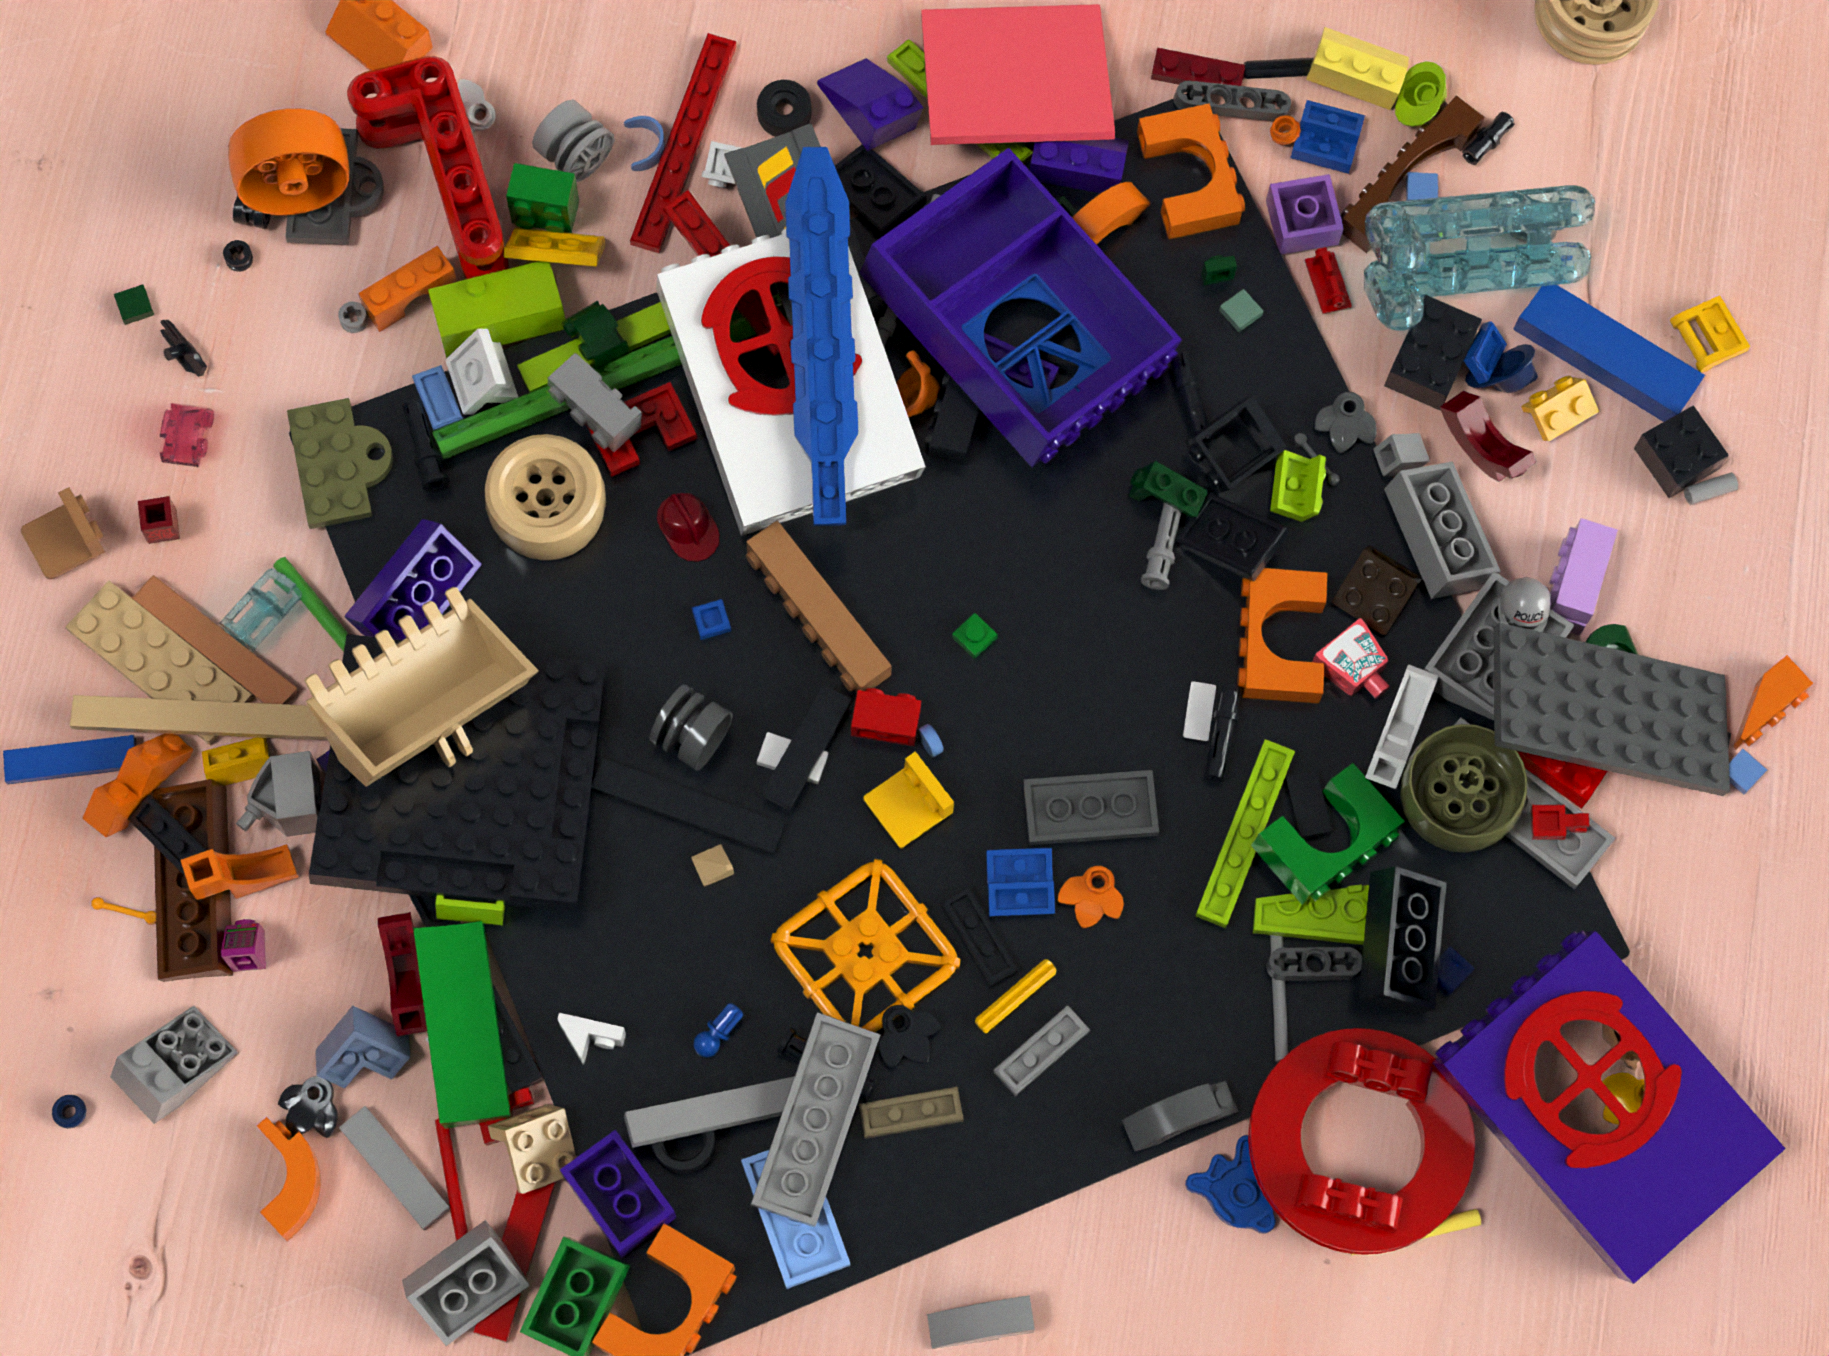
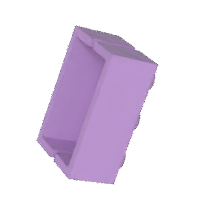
[1549,518,1618,636]

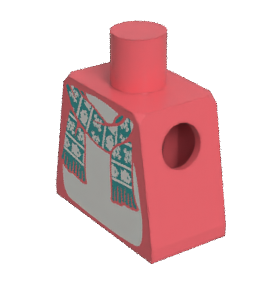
[1312,618,1390,699]

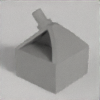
[236,751,322,837]

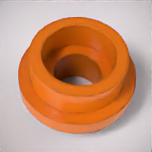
[1270,115,1301,145]

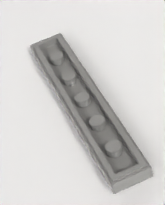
[624,1076,795,1148]

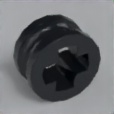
[223,240,253,272]

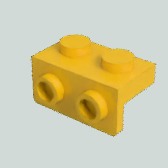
[1521,375,1599,441]

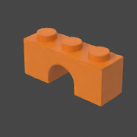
[358,246,457,332]

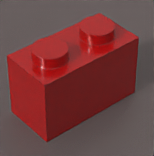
[851,688,922,746]

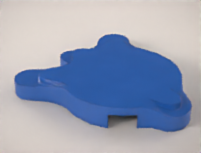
[1185,1135,1276,1234]

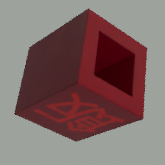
[138,496,180,544]

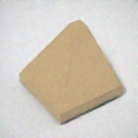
[691,844,734,887]

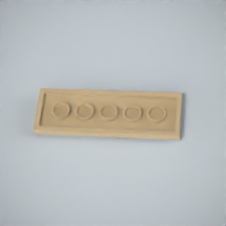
[65,581,254,746]

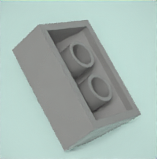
[402,1220,530,1346]

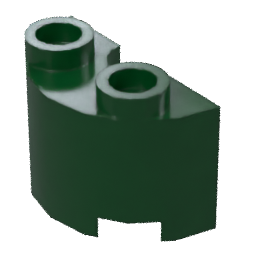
[562,301,630,369]

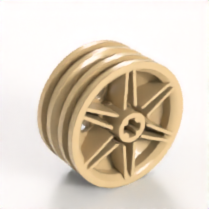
[1534,0,1659,65]

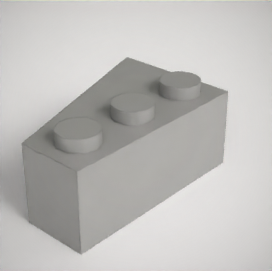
[548,353,642,453]

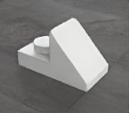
[557,1013,626,1065]

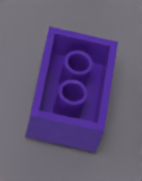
[560,1130,676,1258]

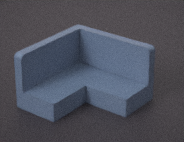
[316,1006,410,1089]

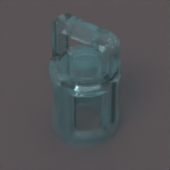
[219,568,302,653]

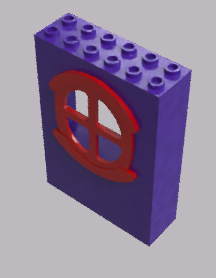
[1432,930,1786,1284]

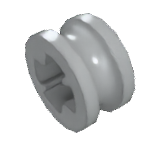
[338,302,368,333]

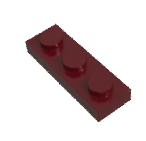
[1151,47,1245,86]

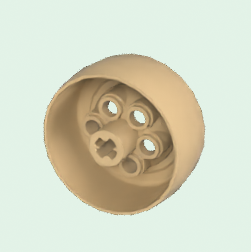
[485,434,606,560]

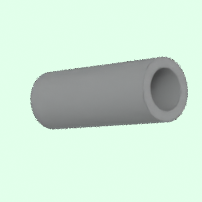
[1684,472,1738,505]

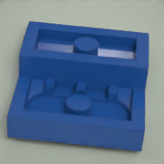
[1290,100,1365,174]
[986,848,1055,916]

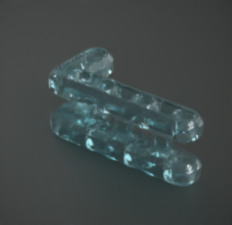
[1363,185,1595,331]

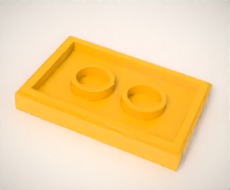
[504,228,606,267]

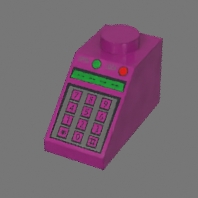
[221,919,266,972]

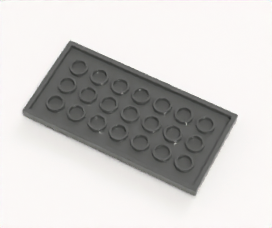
[1493,623,1730,796]

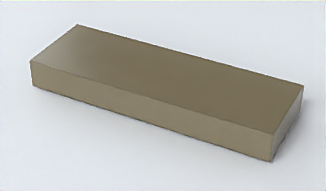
[859,1087,964,1139]

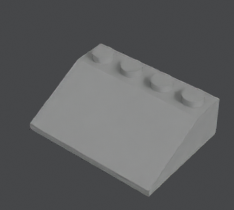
[1424,571,1574,720]

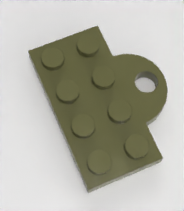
[287,398,393,529]

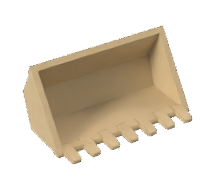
[304,587,538,787]

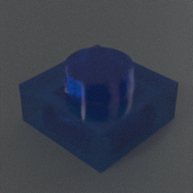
[1438,946,1475,994]

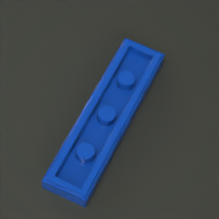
[3,735,136,785]

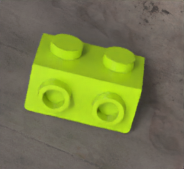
[1270,450,1326,522]

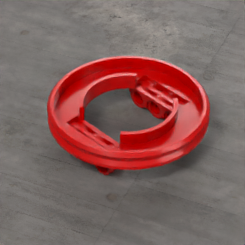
[1248,1028,1475,1255]

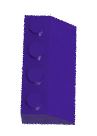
[344,519,482,640]

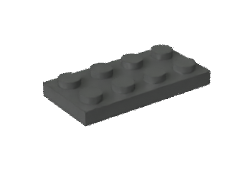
[1023,770,1159,845]

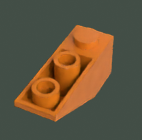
[1733,655,1813,750]

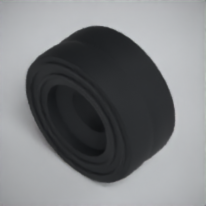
[757,80,811,137]

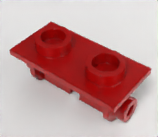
[1304,247,1352,314]

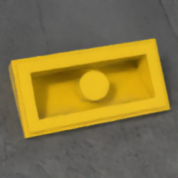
[202,737,270,786]

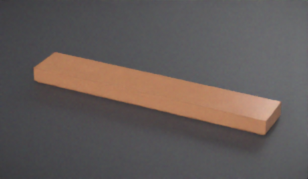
[132,575,299,704]

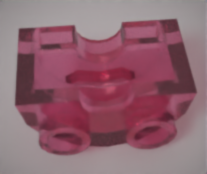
[160,403,214,467]

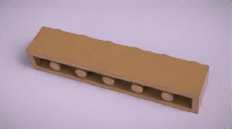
[745,520,892,693]

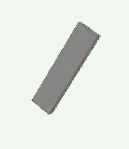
[339,1106,450,1230]

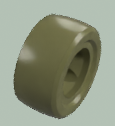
[1401,724,1527,852]

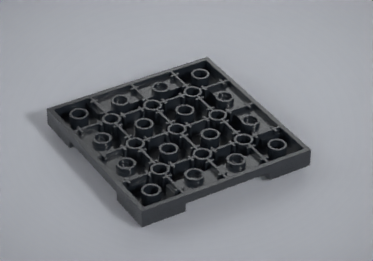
[309,634,606,912]

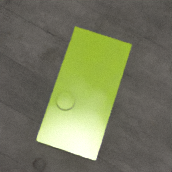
[428,261,565,358]

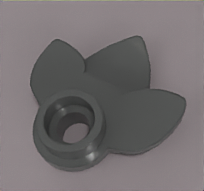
[1314,392,1377,453]

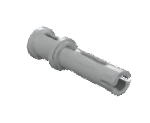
[1141,503,1181,590]

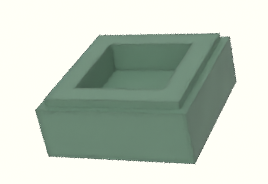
[1219,289,1263,333]

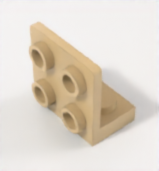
[488,1104,577,1194]

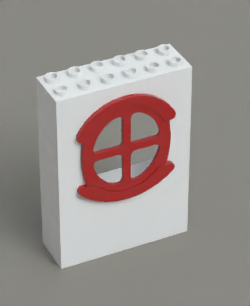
[656,229,926,536]

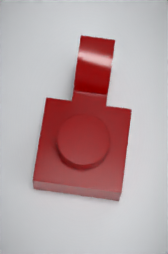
[1531,805,1590,840]

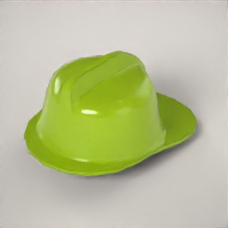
[1395,61,1447,127]

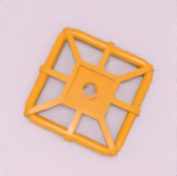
[771,859,961,1033]

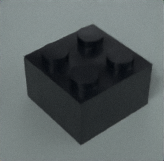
[1634,405,1729,498]

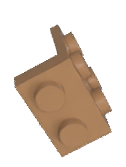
[21,487,105,579]

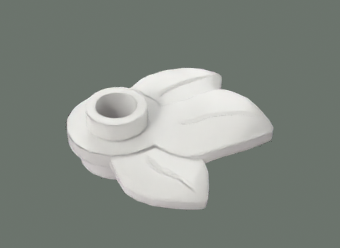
[458,79,496,133]

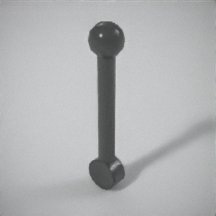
[1294,433,1340,486]

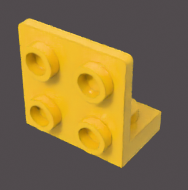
[863,751,954,848]

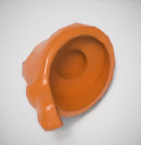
[896,350,941,417]

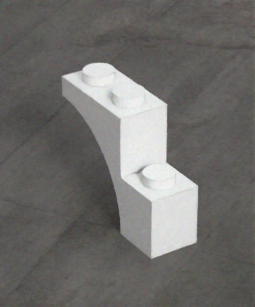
[1365,664,1439,789]

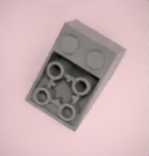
[110,1006,238,1124]

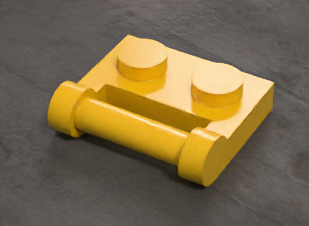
[1670,295,1750,373]

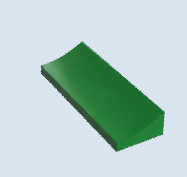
[413,921,511,1129]

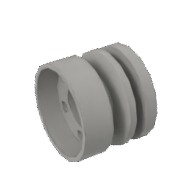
[532,99,615,182]

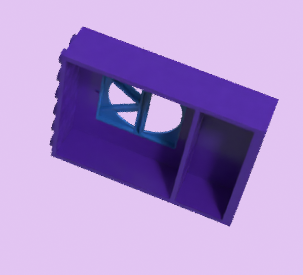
[859,148,1182,467]

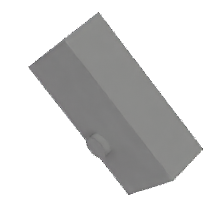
[1384,462,1501,599]

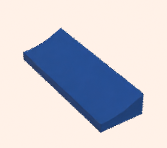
[1513,279,1705,422]

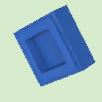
[692,599,731,640]

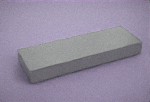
[993,1005,1090,1097]

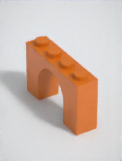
[1137,103,1245,239]
[1237,568,1327,704]
[592,1223,737,1356]

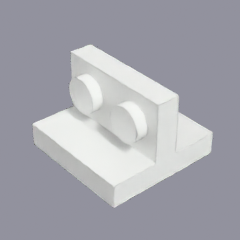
[445,329,518,415]

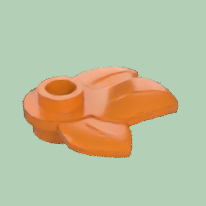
[1058,866,1124,929]

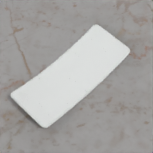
[1183,681,1216,741]

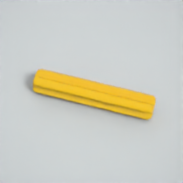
[975,959,1057,1033]

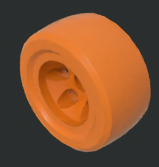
[228,108,350,215]

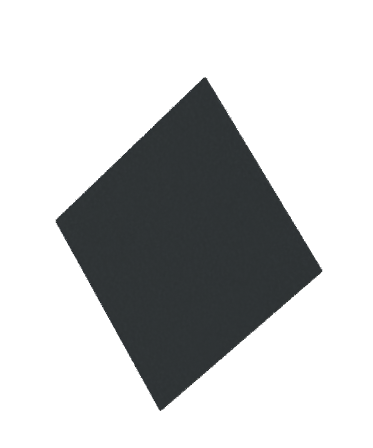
[289,93,1630,1356]

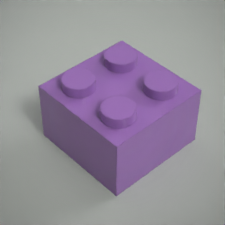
[1266,174,1344,254]

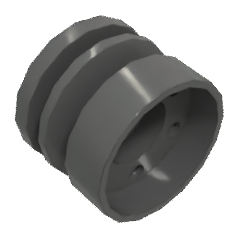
[649,684,733,770]

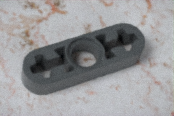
[1266,947,1362,981]

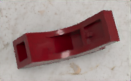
[1440,391,1537,482]
[378,912,427,1036]

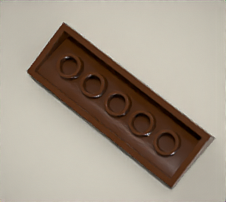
[152,779,233,982]

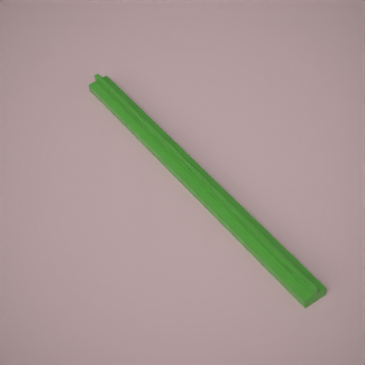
[432,294,789,459]

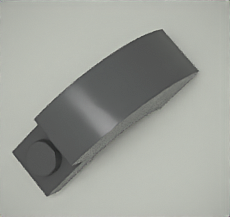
[1122,1081,1239,1151]

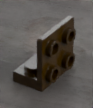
[1332,545,1423,635]

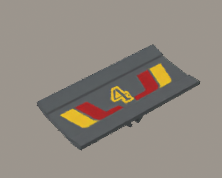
[724,123,878,326]

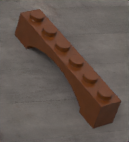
[1340,95,1485,253]

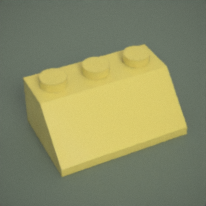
[1306,27,1409,110]

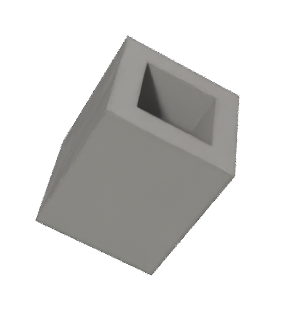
[1373,433,1430,477]

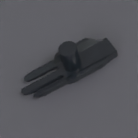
[160,319,207,377]

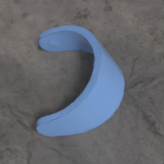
[624,116,665,171]

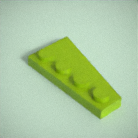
[1253,884,1369,945]

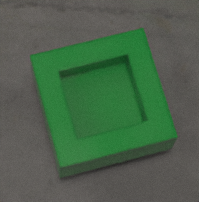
[952,613,997,659]

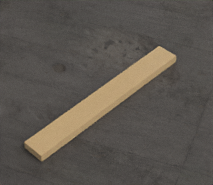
[70,695,328,740]

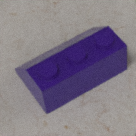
[1030,138,1129,193]

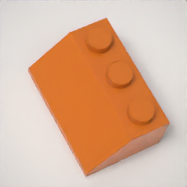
[325,0,433,71]

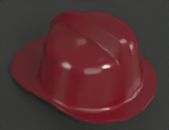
[657,493,720,562]

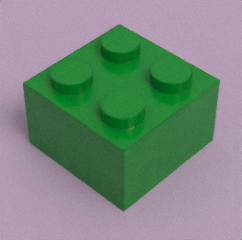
[506,163,579,233]

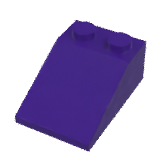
[817,58,924,151]

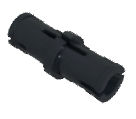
[1462,111,1515,165]

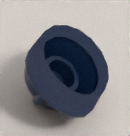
[1465,344,1538,393]

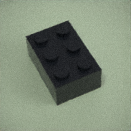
[1384,295,1482,411]

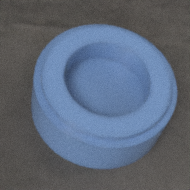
[917,724,944,758]

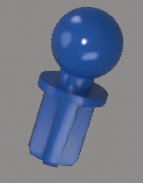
[694,1003,743,1057]

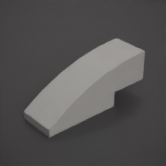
[927,1295,1035,1349]

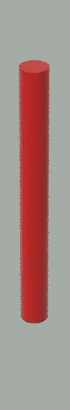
[435,1118,468,1241]

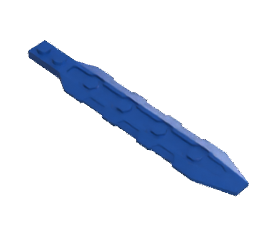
[785,147,858,526]

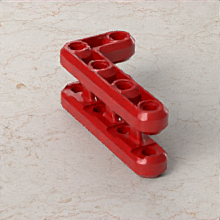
[347,56,510,279]

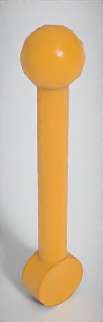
[91,897,156,925]

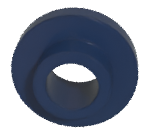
[52,1095,87,1129]

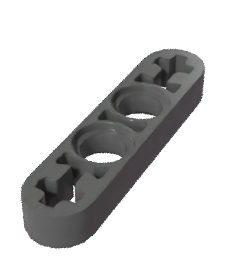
[1173,81,1291,121]

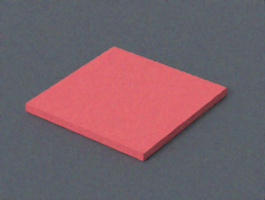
[921,4,1115,145]

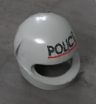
[1498,577,1551,632]

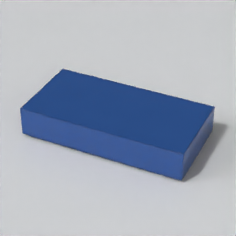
[1464,321,1507,384]

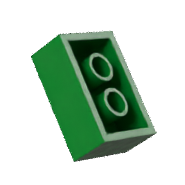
[520,1236,631,1356]

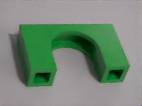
[1251,763,1405,905]

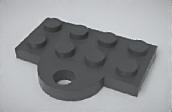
[285,128,384,245]

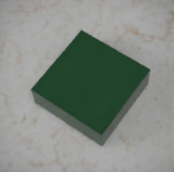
[114,284,154,325]

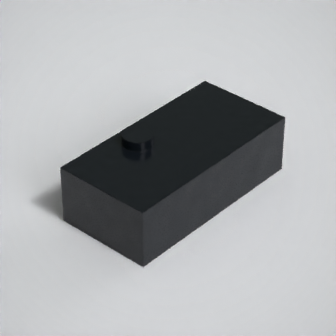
[1358,866,1446,1015]

